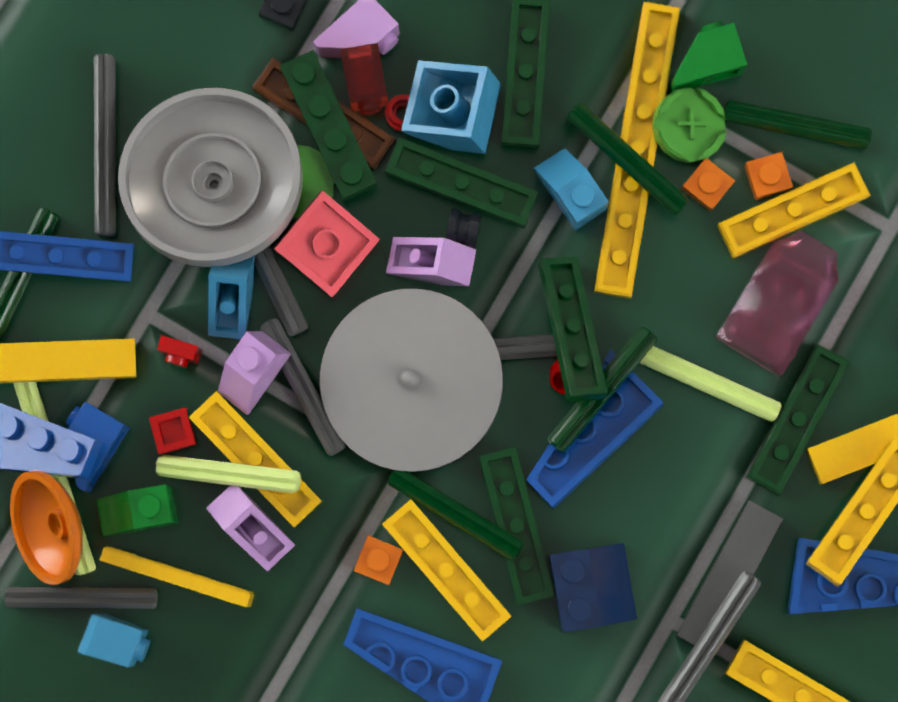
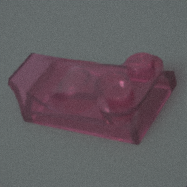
[715,231,839,377]

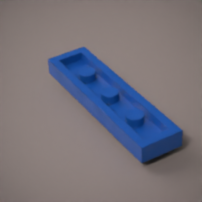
[0,231,134,282]

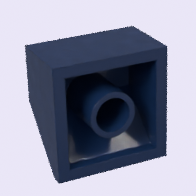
[548,543,637,633]

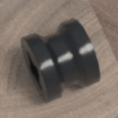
[446,208,482,249]

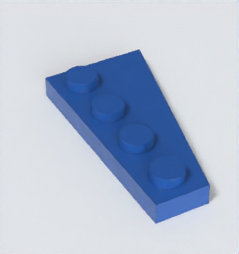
[526,349,664,510]
[787,538,898,614]

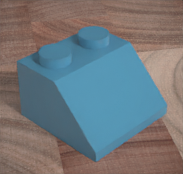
[401,60,501,154]

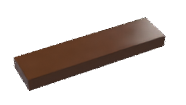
[251,57,396,171]

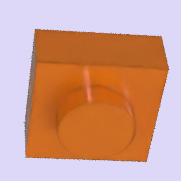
[744,152,793,200]
[681,158,735,212]
[353,535,403,585]

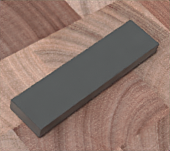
[676,500,783,645]

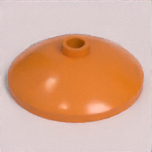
[10,470,83,585]

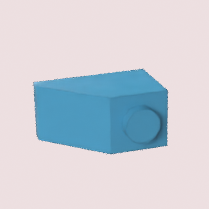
[534,148,609,230]
[208,256,254,340]
[77,614,150,667]

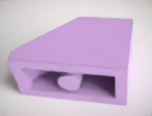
[313,0,400,59]
[386,237,476,286]
[218,331,291,415]
[206,486,295,572]

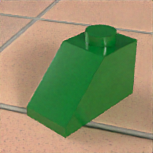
[670,22,748,93]
[96,484,178,537]

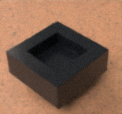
[258,0,308,32]

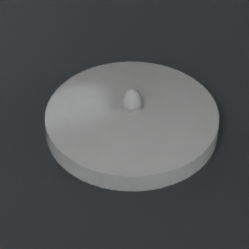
[118,88,303,267]
[320,289,503,472]

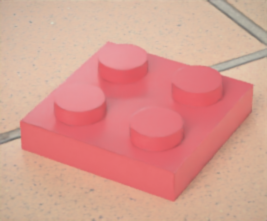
[273,190,380,297]

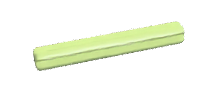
[640,346,781,422]
[156,455,301,493]

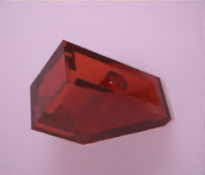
[340,43,388,115]

